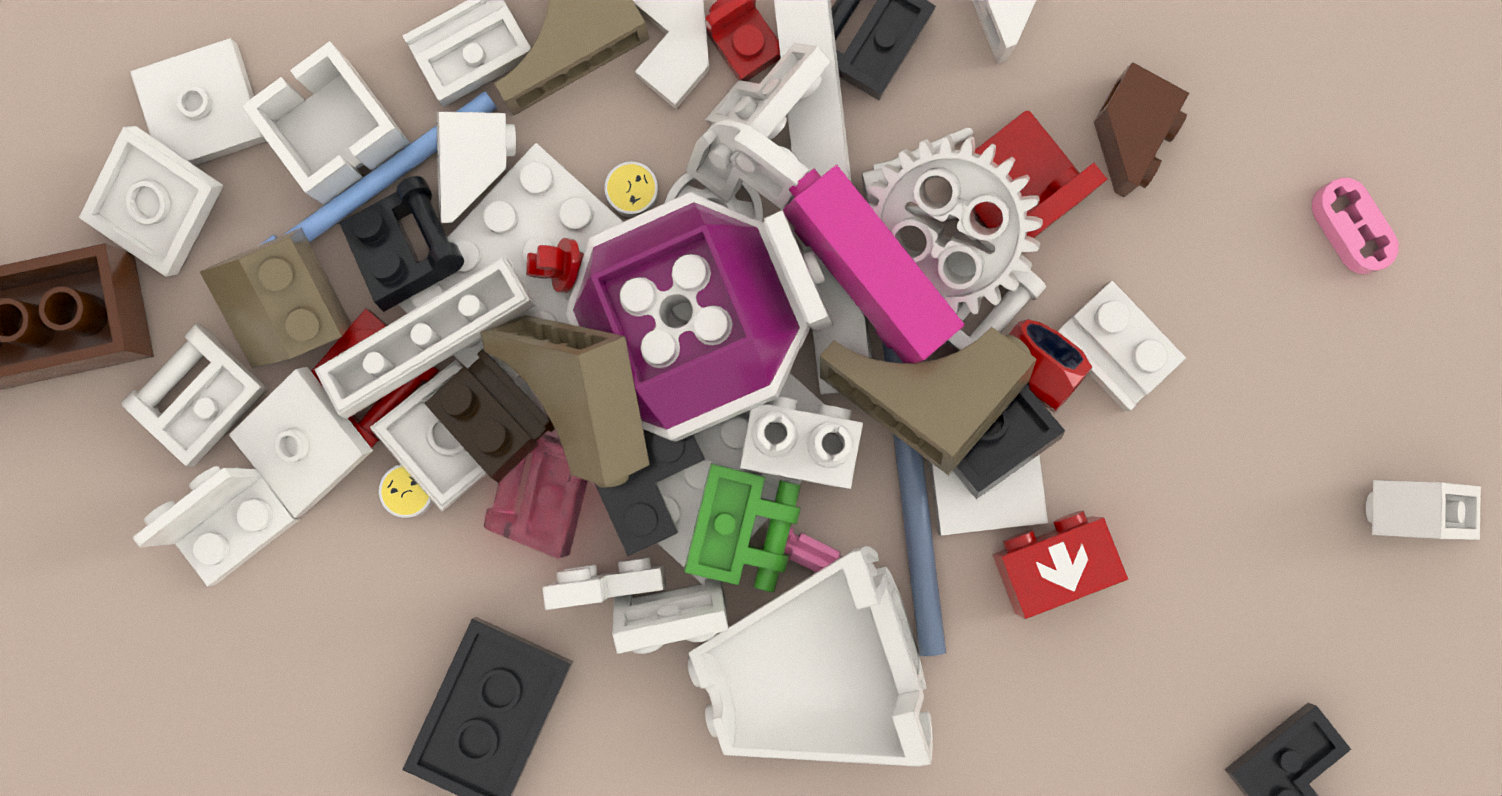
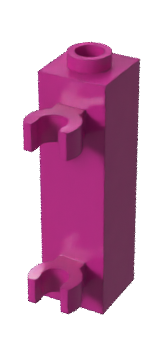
[782,164,965,364]

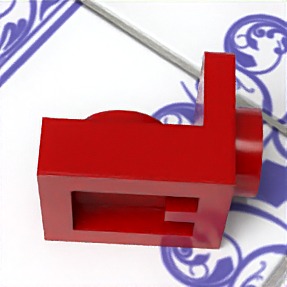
[705,0,781,81]

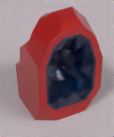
[1008,319,1092,413]

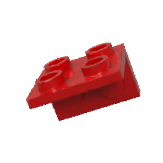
[974,111,1108,238]

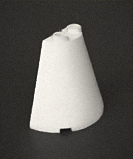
[688,546,933,767]

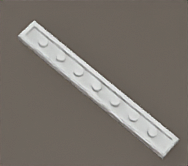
[774,0,872,395]

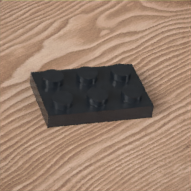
[402,617,574,796]

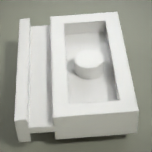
[403,0,531,107]
[1057,281,1186,412]

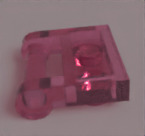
[483,434,588,559]

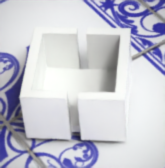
[241,41,410,205]

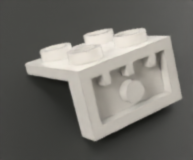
[133,466,300,587]

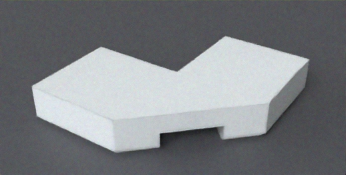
[633,0,710,109]

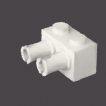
[740,396,863,489]

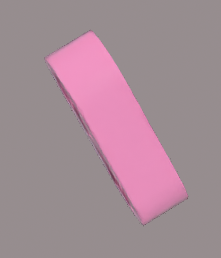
[1312,178,1399,274]

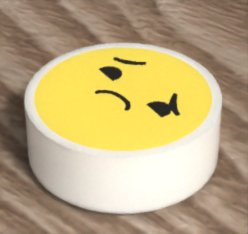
[605,162,659,217]
[379,464,434,518]

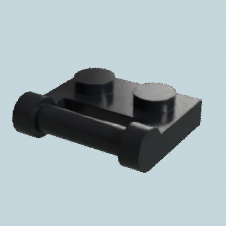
[831,0,936,100]
[339,176,464,312]

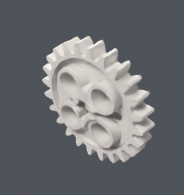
[868,135,1043,315]

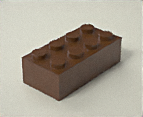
[0,243,154,390]

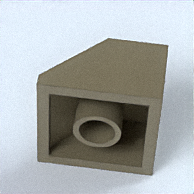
[200,227,351,368]

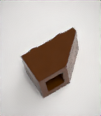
[1094,62,1189,197]

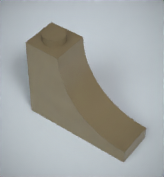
[494,0,649,116]
[480,315,650,488]
[820,326,1036,476]

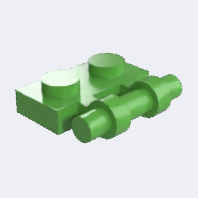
[684,463,801,592]

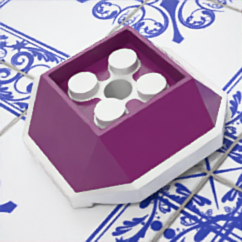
[565,192,810,442]

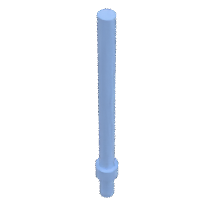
[258,91,497,246]

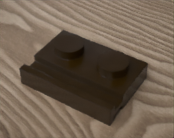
[424,349,555,483]

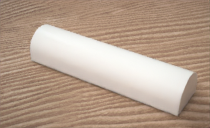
[314,256,535,419]

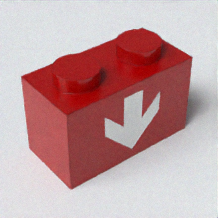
[992,511,1129,619]

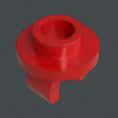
[526,238,584,293]

